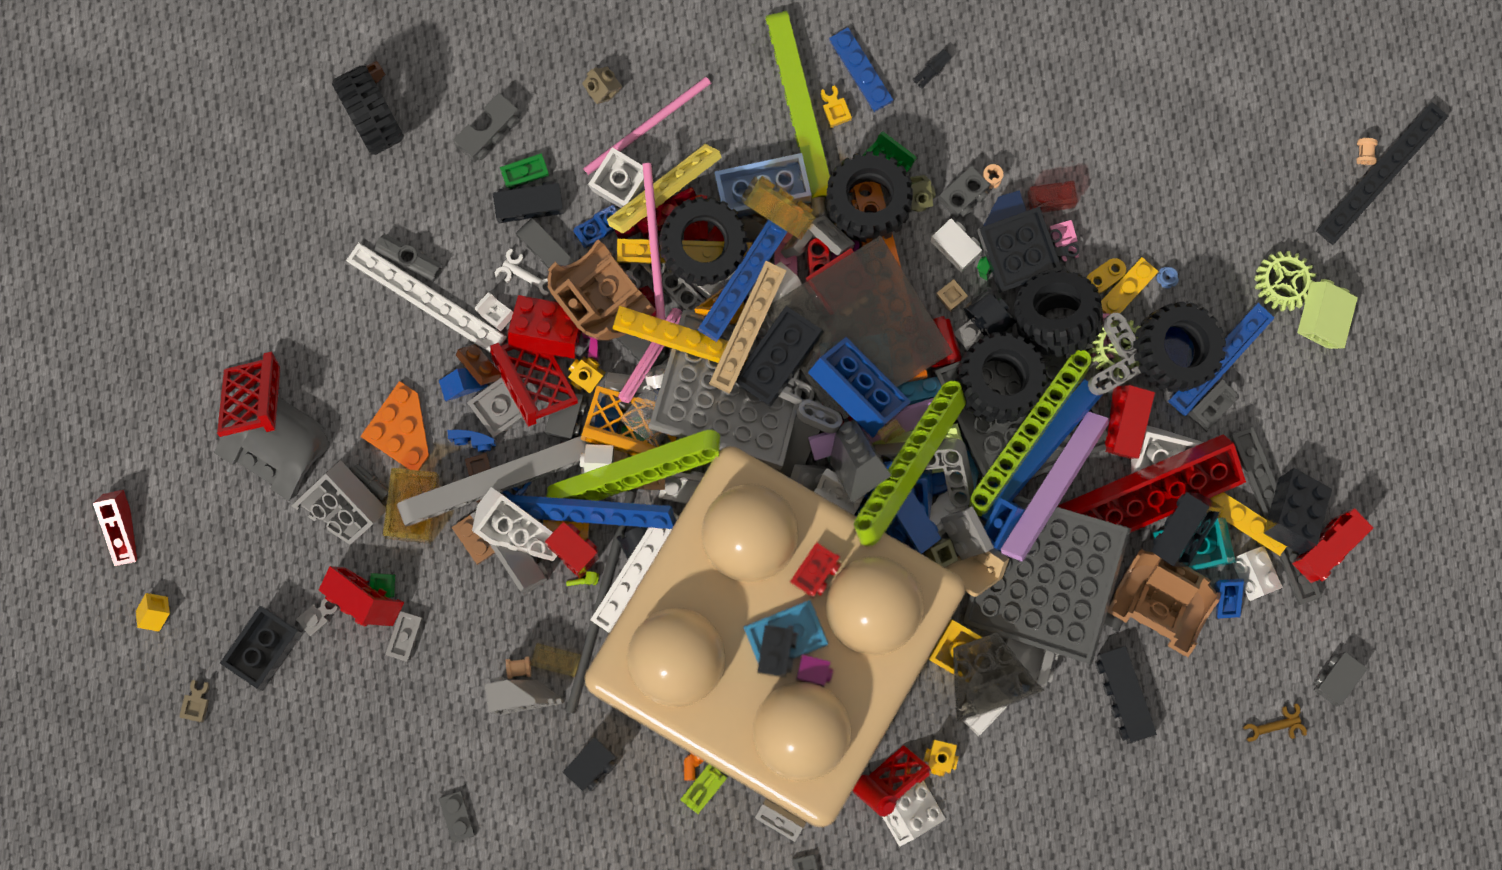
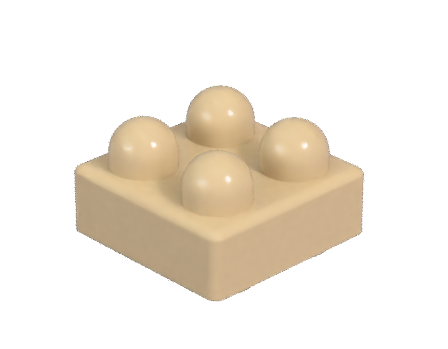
[585,446,965,827]

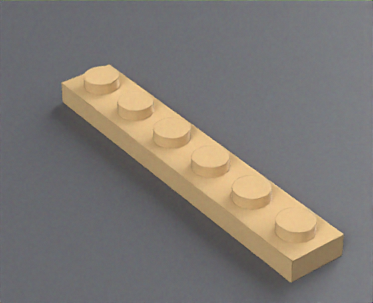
[709,261,787,394]

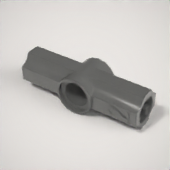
[374,233,443,282]

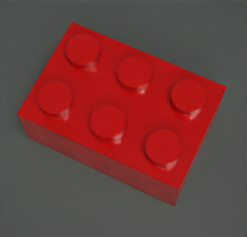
[508,295,582,359]

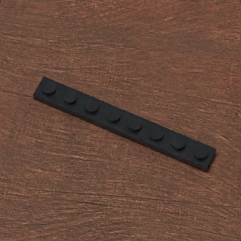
[1316,102,1449,245]

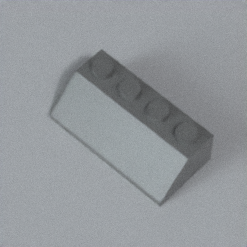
[470,511,548,595]

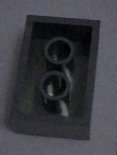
[1263,468,1332,555]
[1151,492,1224,567]
[220,606,303,691]

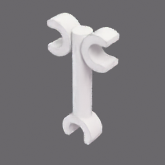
[495,249,549,296]

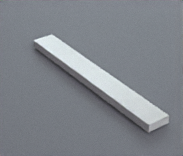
[346,242,507,353]

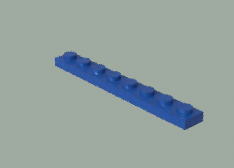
[506,495,677,529]

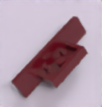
[614,187,696,239]

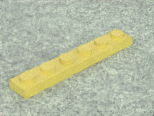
[607,144,722,233]

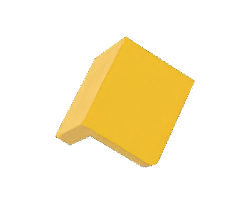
[136,593,170,631]

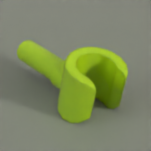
[566,571,599,586]

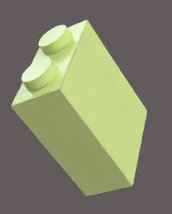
[1297,279,1358,349]

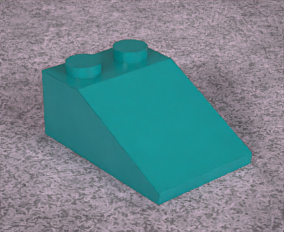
[1153,517,1236,571]

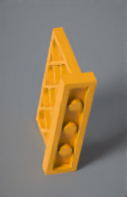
[580,386,677,456]

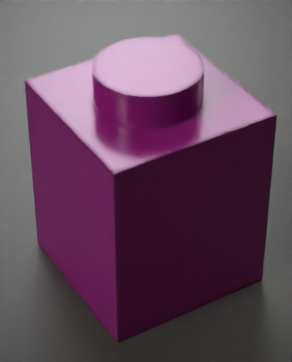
[796,655,834,688]

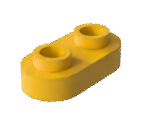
[1087,258,1126,294]

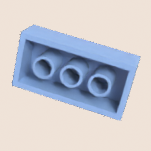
[714,153,812,218]

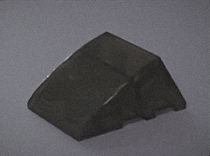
[953,633,1044,723]

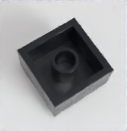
[562,737,617,792]

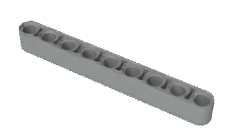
[397,436,590,526]

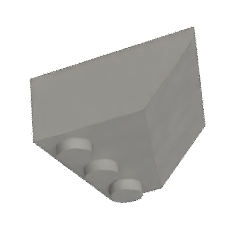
[292,460,387,545]
[484,677,564,716]

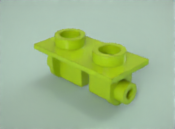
[680,764,727,814]

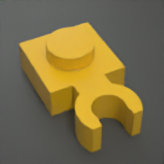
[821,85,852,128]

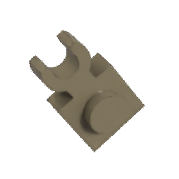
[179,680,210,723]

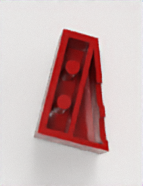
[319,566,404,626]

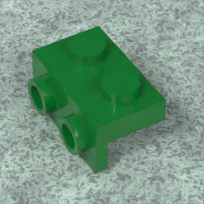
[863,131,917,174]

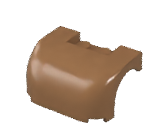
[547,239,656,340]
[1107,549,1220,657]

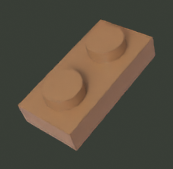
[452,515,495,565]

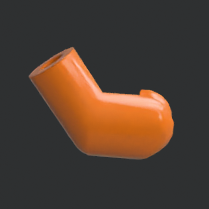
[684,753,704,781]

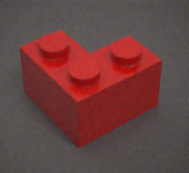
[545,522,599,578]

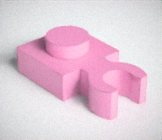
[1049,220,1079,262]

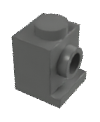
[742,214,776,240]

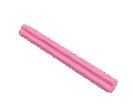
[618,307,682,403]

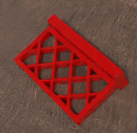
[490,342,578,427]
[217,351,280,437]

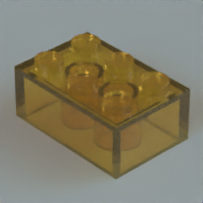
[740,176,816,240]
[383,468,439,544]

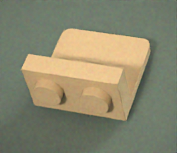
[944,548,1010,597]

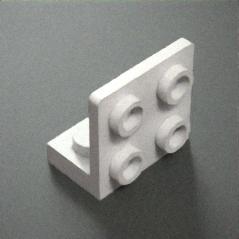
[883,780,945,847]

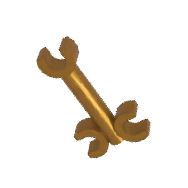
[1243,704,1307,742]

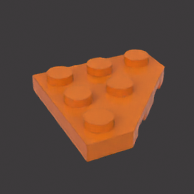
[360,381,430,474]

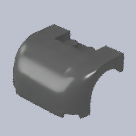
[214,397,330,501]

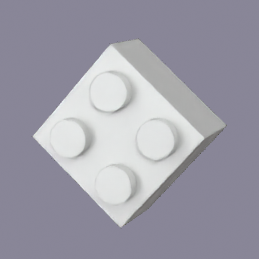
[588,147,645,208]

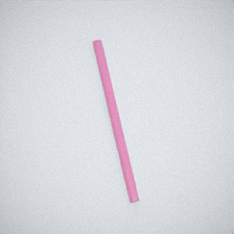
[583,77,711,175]
[642,163,666,320]

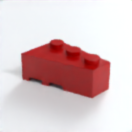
[1105,385,1155,459]
[1292,508,1374,583]

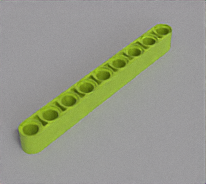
[765,11,830,199]
[969,350,1091,516]
[854,381,966,546]
[546,430,720,501]

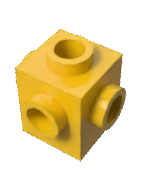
[568,357,606,393]
[924,740,959,777]

